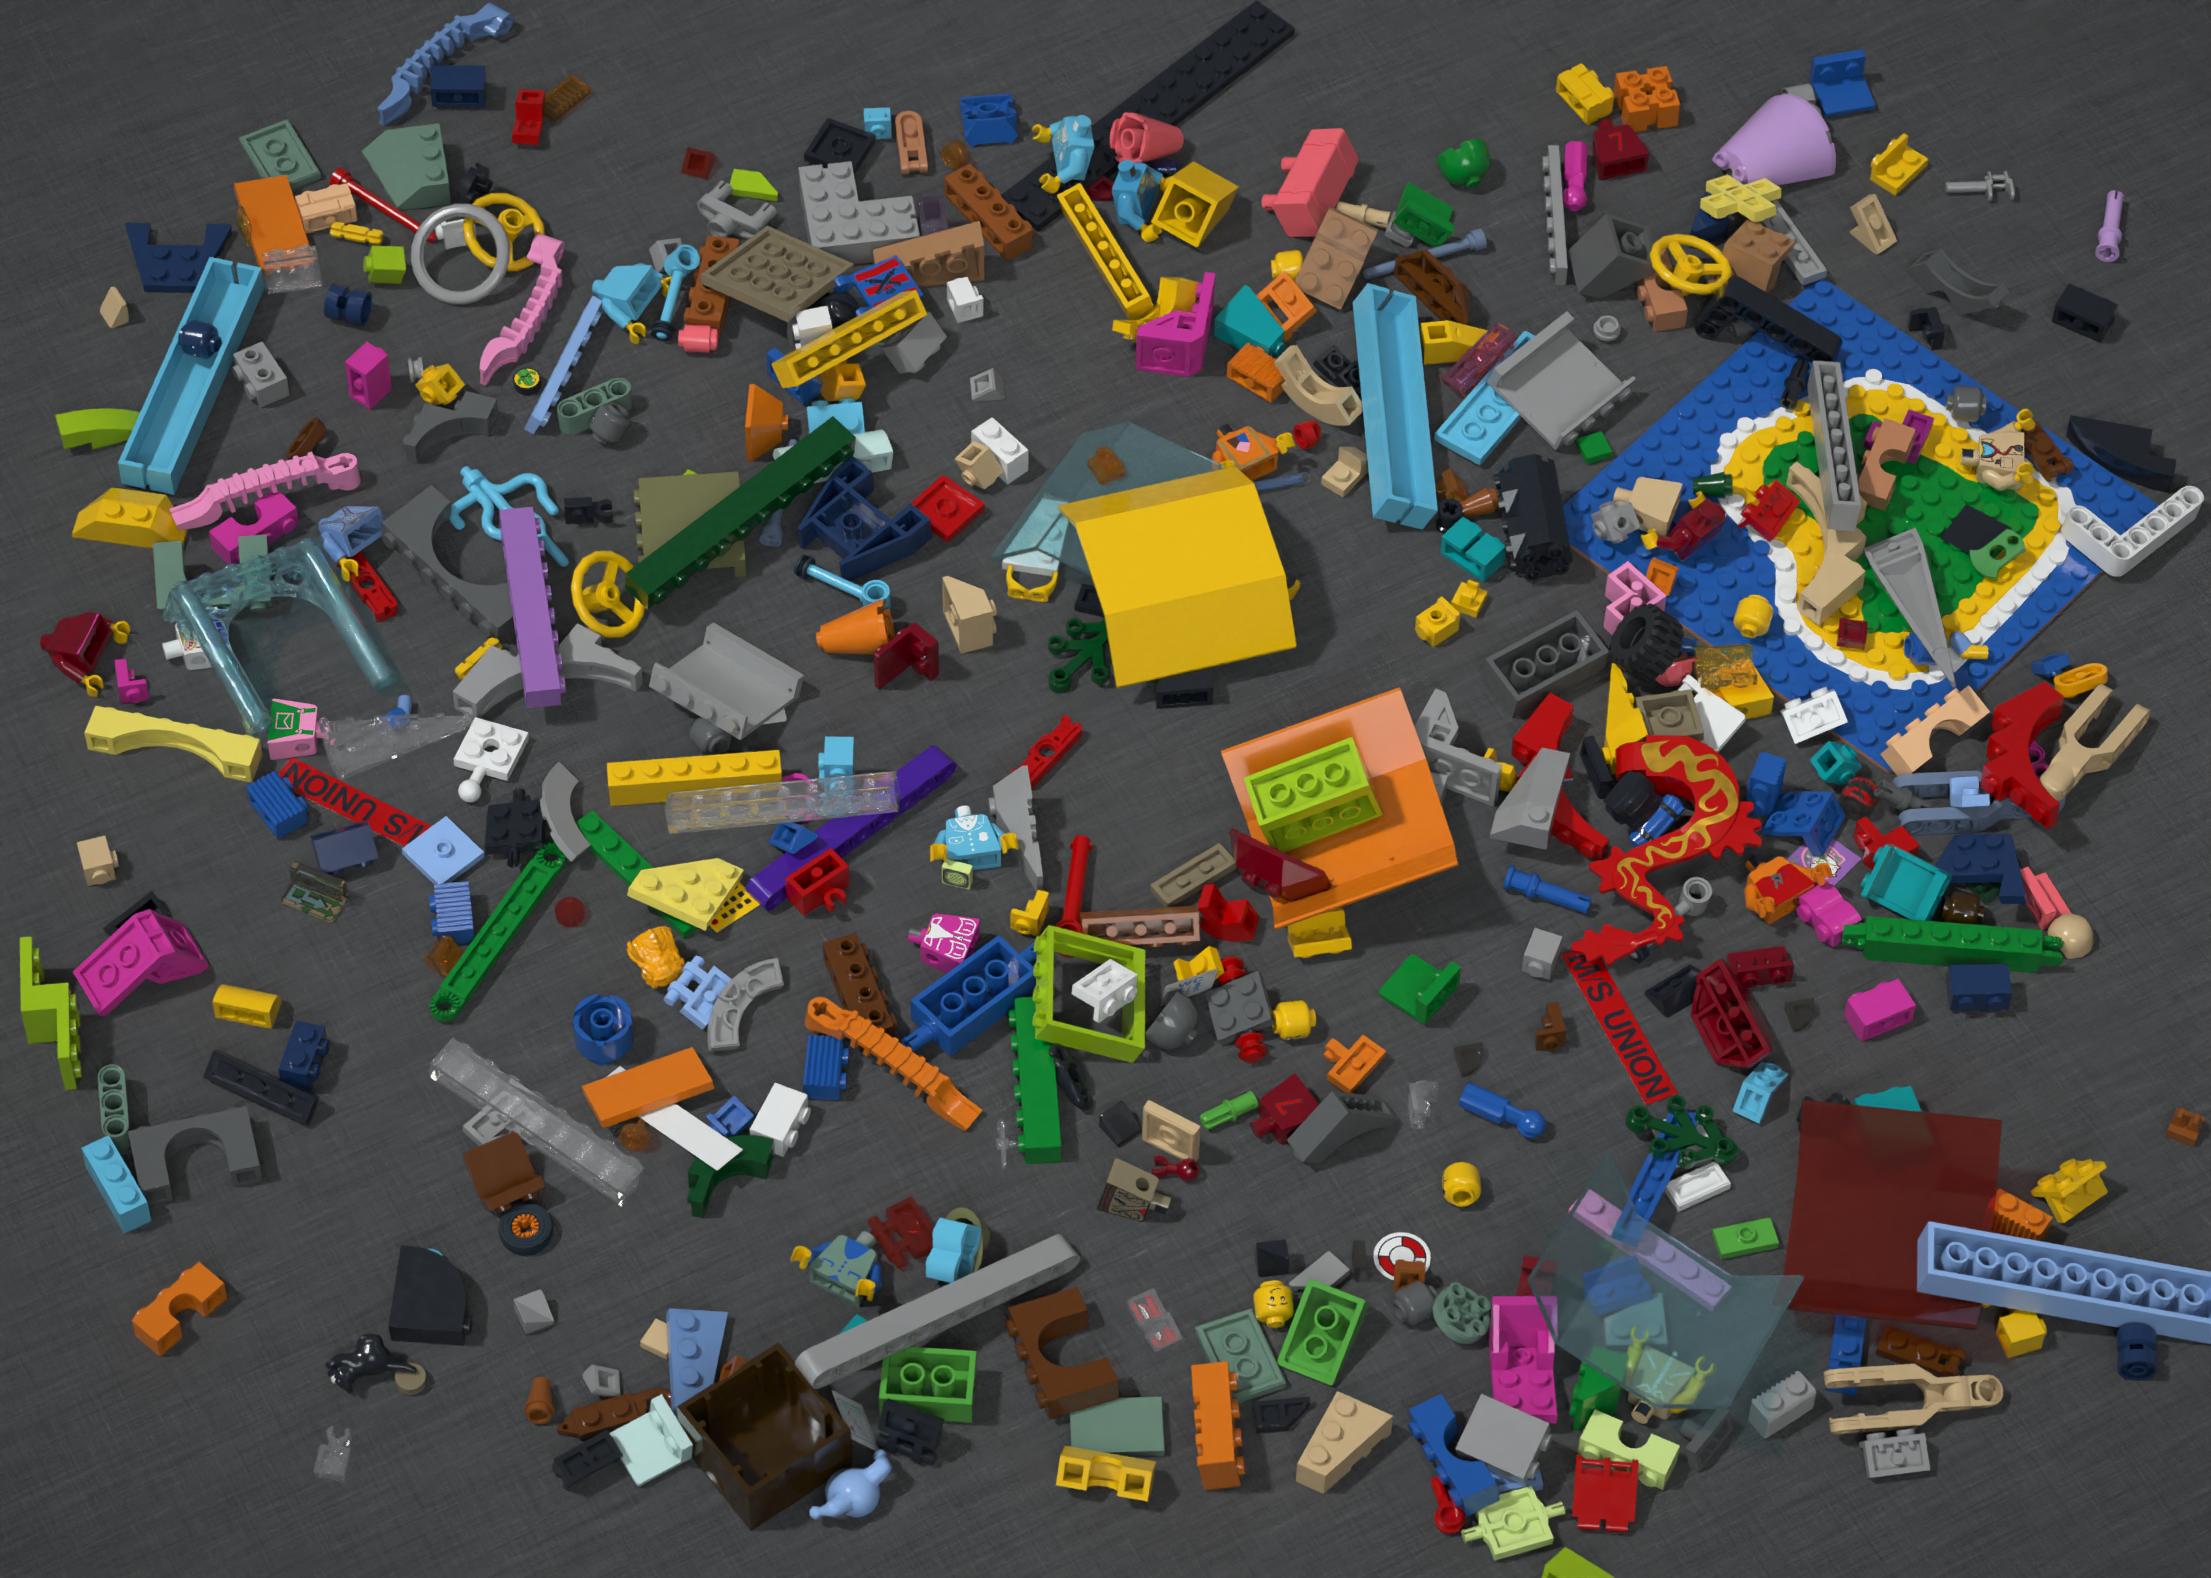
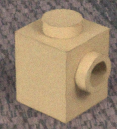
[955,441,1004,489]
[77,836,119,886]

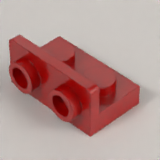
[1737,479,1801,542]

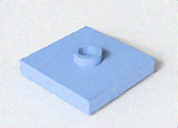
[402,816,484,884]

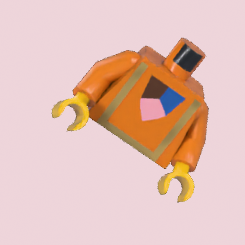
[1212,424,1296,481]

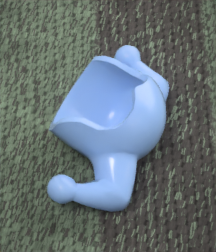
[809,1449,892,1519]

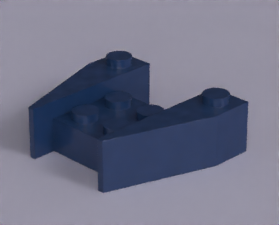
[798,456,932,581]

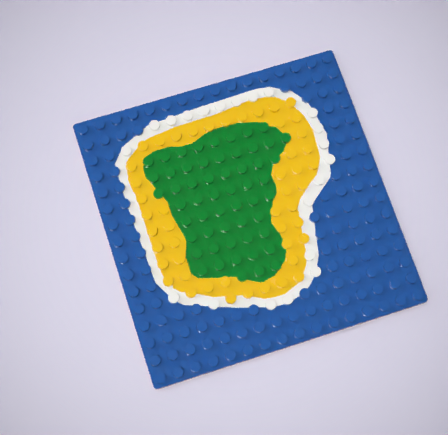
[1563,279,2159,774]

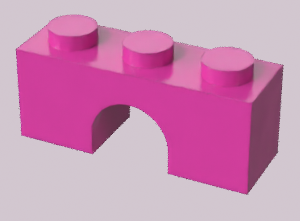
[209,490,299,568]

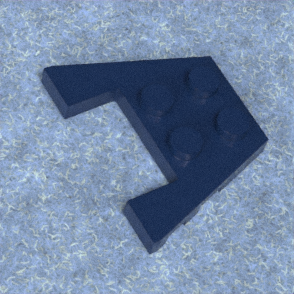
[126,223,232,293]
[1935,833,2027,905]

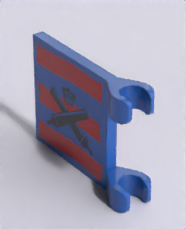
[833,255,924,316]

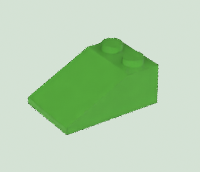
[1277,1278,1370,1386]

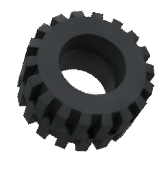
[1609,603,1684,682]

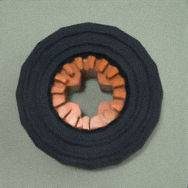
[499,1203,553,1256]

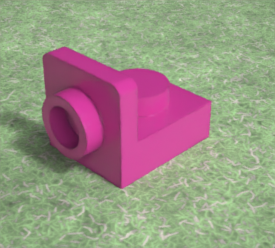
[115,659,149,704]

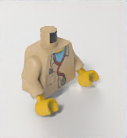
[1960,409,2035,491]

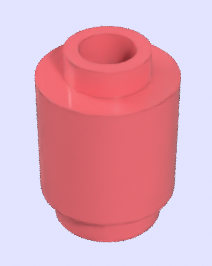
[678,325,718,353]

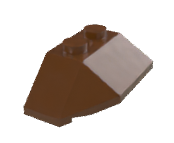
[1394,249,1472,325]

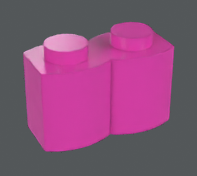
[1796,880,1862,947]

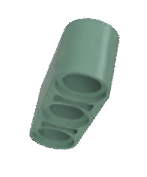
[557,378,632,435]
[98,1064,131,1153]

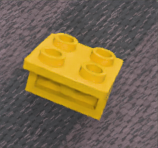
[2030,1159,2108,1223]

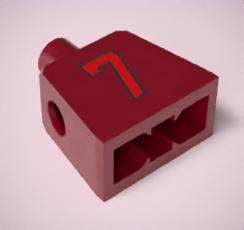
[1592,119,1649,181]
[1250,1073,1319,1145]

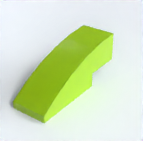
[55,408,140,449]

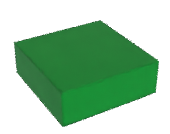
[1576,431,1613,465]

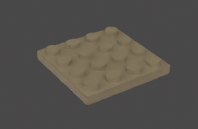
[701,226,854,322]

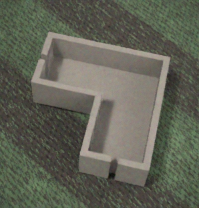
[798,161,920,265]

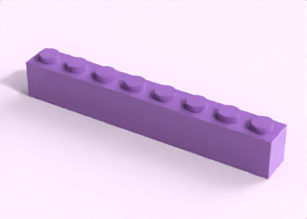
[499,507,566,709]

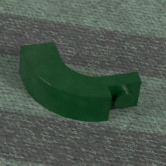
[687,1135,775,1219]

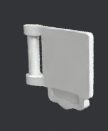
[1677,675,1746,753]

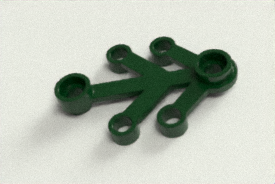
[1048,618,1112,693]
[1625,1095,1738,1169]

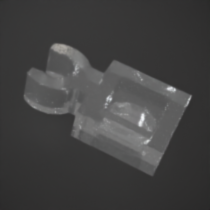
[313,1426,351,1481]

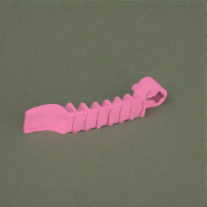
[479,233,565,386]
[169,452,361,530]

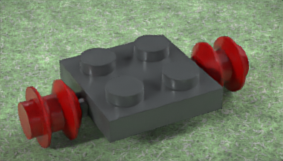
[1205,956,1275,1063]

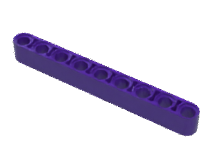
[746,745,957,911]

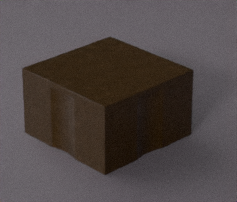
[677,1342,852,1531]

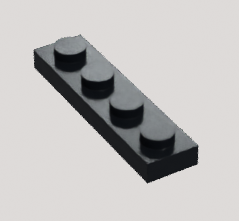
[203,1050,320,1125]

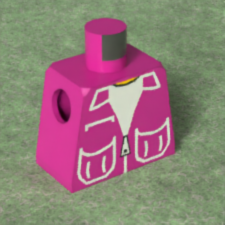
[908,913,980,973]

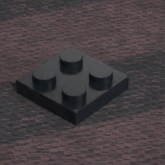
[804,118,876,174]

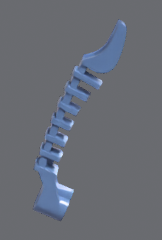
[377,3,514,126]

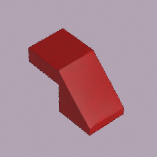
[512,89,546,145]

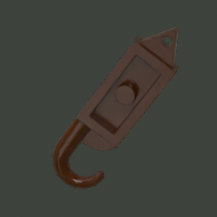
[557,1387,672,1441]

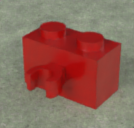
[785,848,850,916]

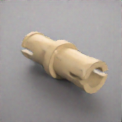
[1336,201,1391,229]

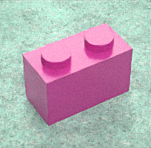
[345,342,392,409]
[1844,979,1916,1042]

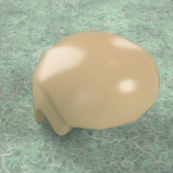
[2048,913,2094,959]

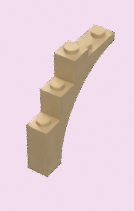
[1786,462,1867,626]

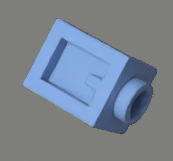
[1949,776,1990,807]

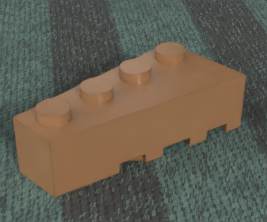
[873,221,984,287]

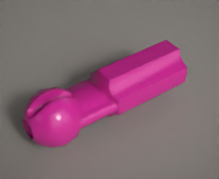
[1562,141,1588,212]

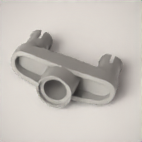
[697,181,777,239]

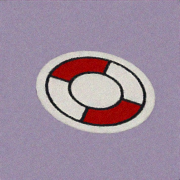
[1373,1232,1431,1280]

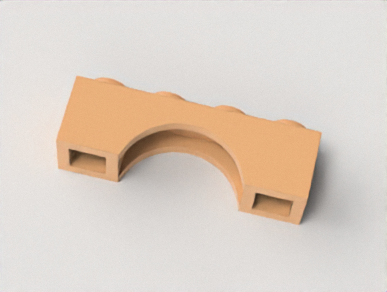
[1880,685,1990,776]

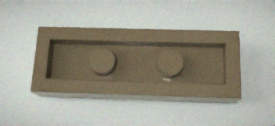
[1150,843,1237,907]

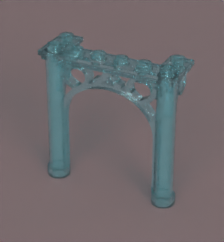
[162,536,398,736]

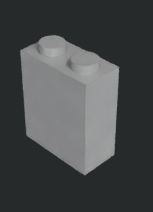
[1456,1394,1553,1486]

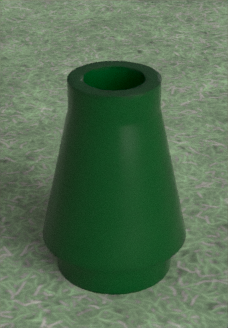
[1693,471,1733,499]

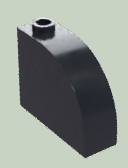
[388,1246,472,1346]

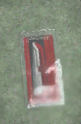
[1126,1288,1183,1352]

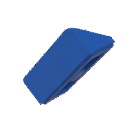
[768,818,819,854]

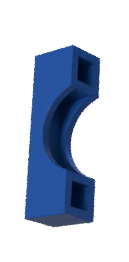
[1408,1394,1500,1516]

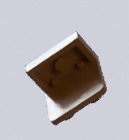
[463,1132,545,1213]

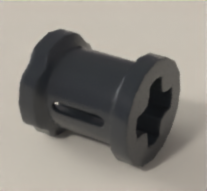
[1436,499,1463,534]

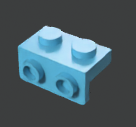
[806,398,865,435]

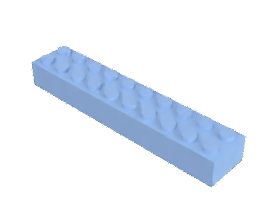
[1917,1221,2211,1344]

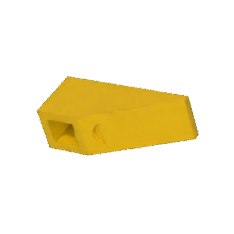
[1420,320,1504,365]

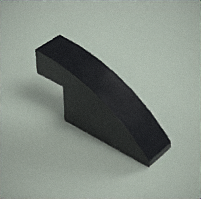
[2066,415,2176,493]

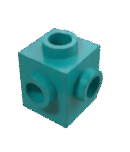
[1810,741,1862,786]

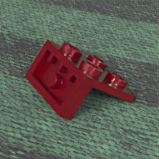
[874,622,939,690]

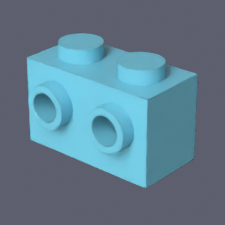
[819,736,855,800]

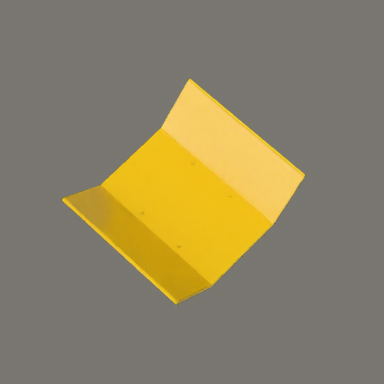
[1058,467,1296,688]

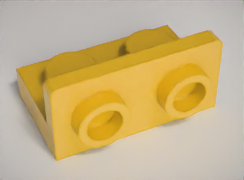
[1870,133,1928,196]

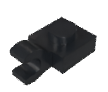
[564,497,613,524]

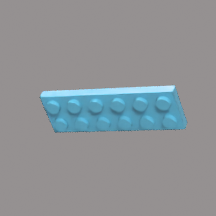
[1434,331,1535,466]

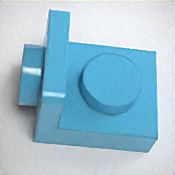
[864,108,891,139]

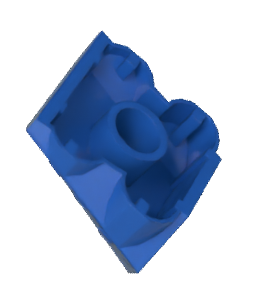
[959,93,1018,148]

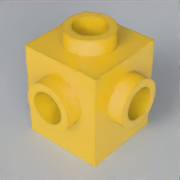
[415,363,465,405]

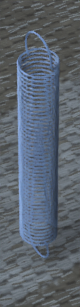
[1253,472,1310,492]

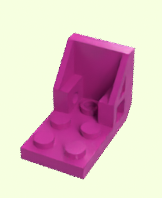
[1136,272,1216,377]
[73,909,210,1017]
[1489,1296,1557,1423]

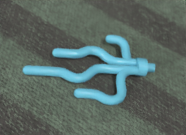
[449,466,569,567]

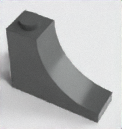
[1287,1091,1398,1164]

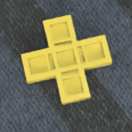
[1700,175,1782,222]

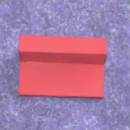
[2020,867,2072,931]

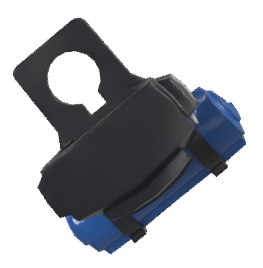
[1603,771,1685,848]

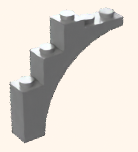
[453,623,643,719]

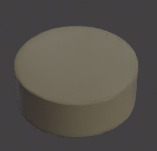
[395,1363,427,1395]

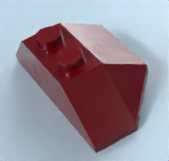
[1229,828,1332,902]
[1691,958,1773,1068]

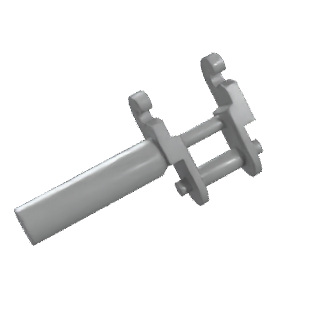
[1945,171,2015,201]

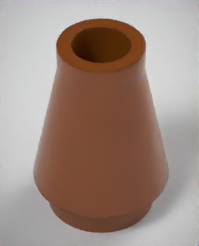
[1460,487,1499,518]
[524,1377,555,1424]

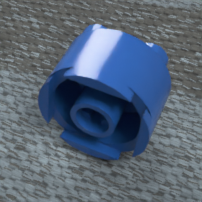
[573,994,634,1066]

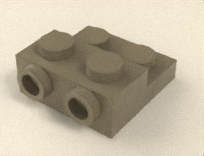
[1635,690,1704,741]

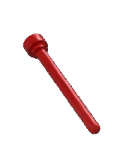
[329,167,437,242]

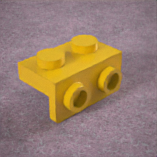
[1287,908,1352,958]

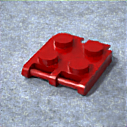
[1572,1455,1639,1533]

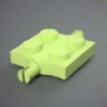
[1461,1486,1565,1561]

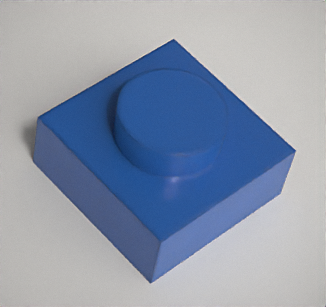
[2030,653,2071,678]

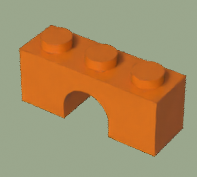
[132,1262,227,1357]

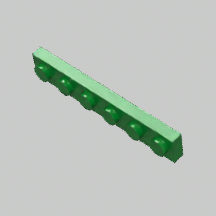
[576,810,698,939]

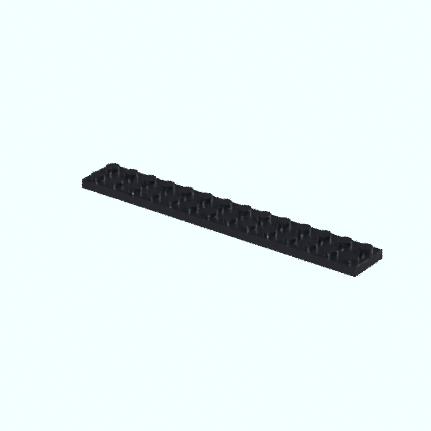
[1001,0,1295,232]

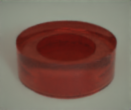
[555,897,585,927]

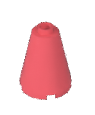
[1110,112,1184,163]

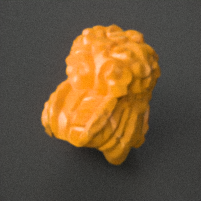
[627,926,685,989]

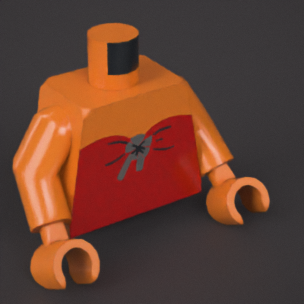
[1744,854,1833,925]

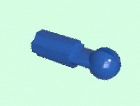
[1459,1083,1546,1139]

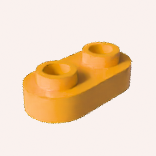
[2054,663,2108,698]

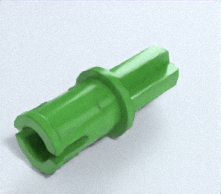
[1200,1091,1258,1130]

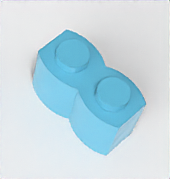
[926,1218,981,1283]

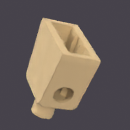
[1613,477,1683,536]

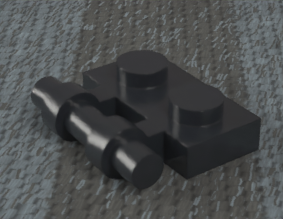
[875,1398,945,1466]

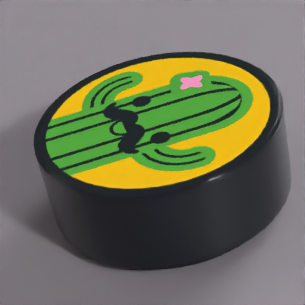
[513,368,541,395]

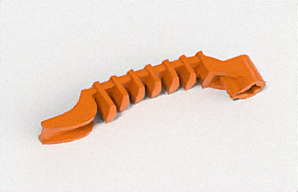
[804,997,982,1131]

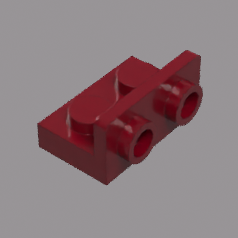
[1726,946,1794,988]

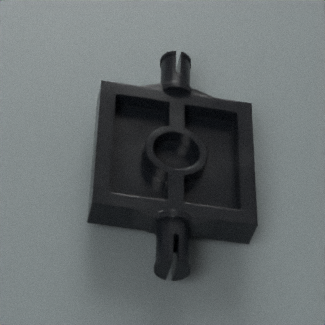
[484,788,546,868]

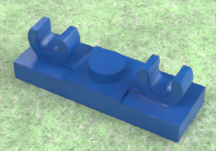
[1825,1305,1867,1396]

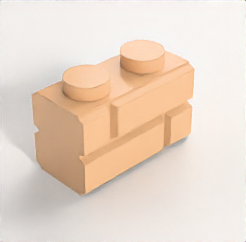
[295,183,357,234]

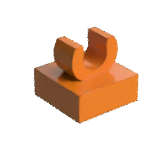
[1646,558,1679,596]

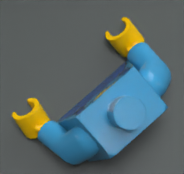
[1112,160,1172,242]

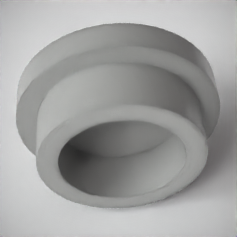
[1593,315,1621,341]

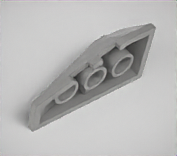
[1490,748,1570,850]
[988,765,1043,892]

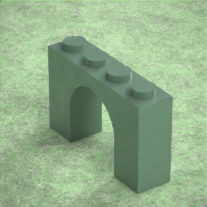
[153,535,273,618]

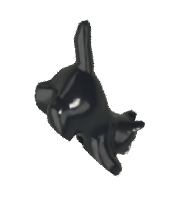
[325,1333,417,1394]

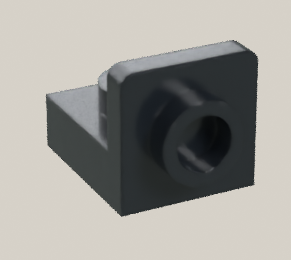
[1908,307,1945,350]

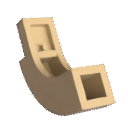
[1274,345,1363,426]

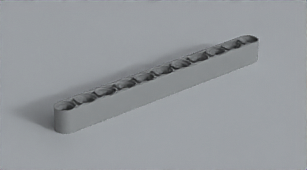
[795,1234,1080,1389]

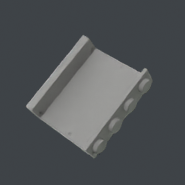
[1487,311,1636,450]
[649,622,804,740]

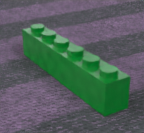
[1009,997,1061,1164]

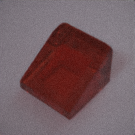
[681,147,716,179]

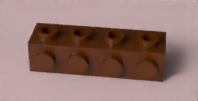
[823,933,898,1052]

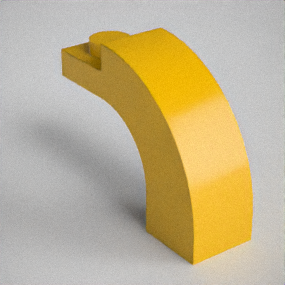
[1112,277,1198,342]

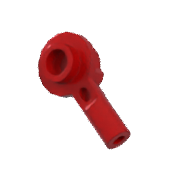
[1430,1477,1465,1534]

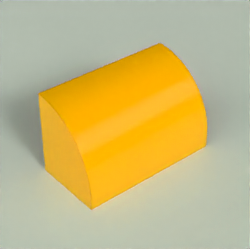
[212,984,283,1029]

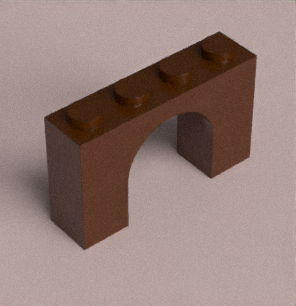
[1005,1287,1119,1419]

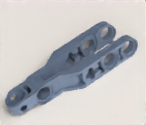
[1893,771,2066,835]

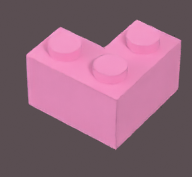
[1603,562,1667,635]

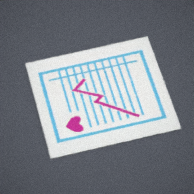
[831,1390,879,1451]

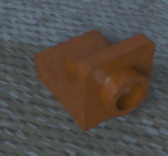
[1535,1002,1566,1051]

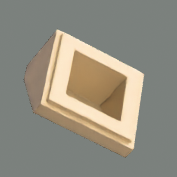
[100,286,129,329]

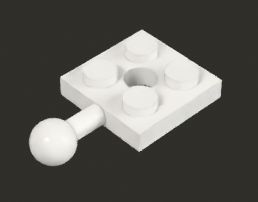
[454,717,529,802]

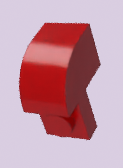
[1853,816,1920,870]
[1198,884,1260,942]

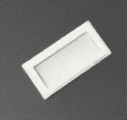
[1665,1162,1731,1212]

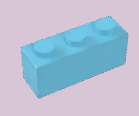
[81,1135,151,1234]

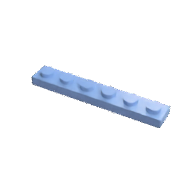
[524,296,602,434]

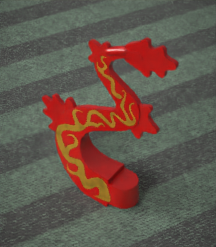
[1571,735,1762,966]

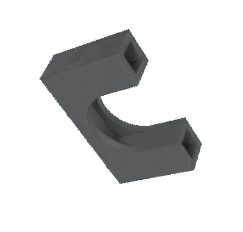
[128,1106,263,1206]

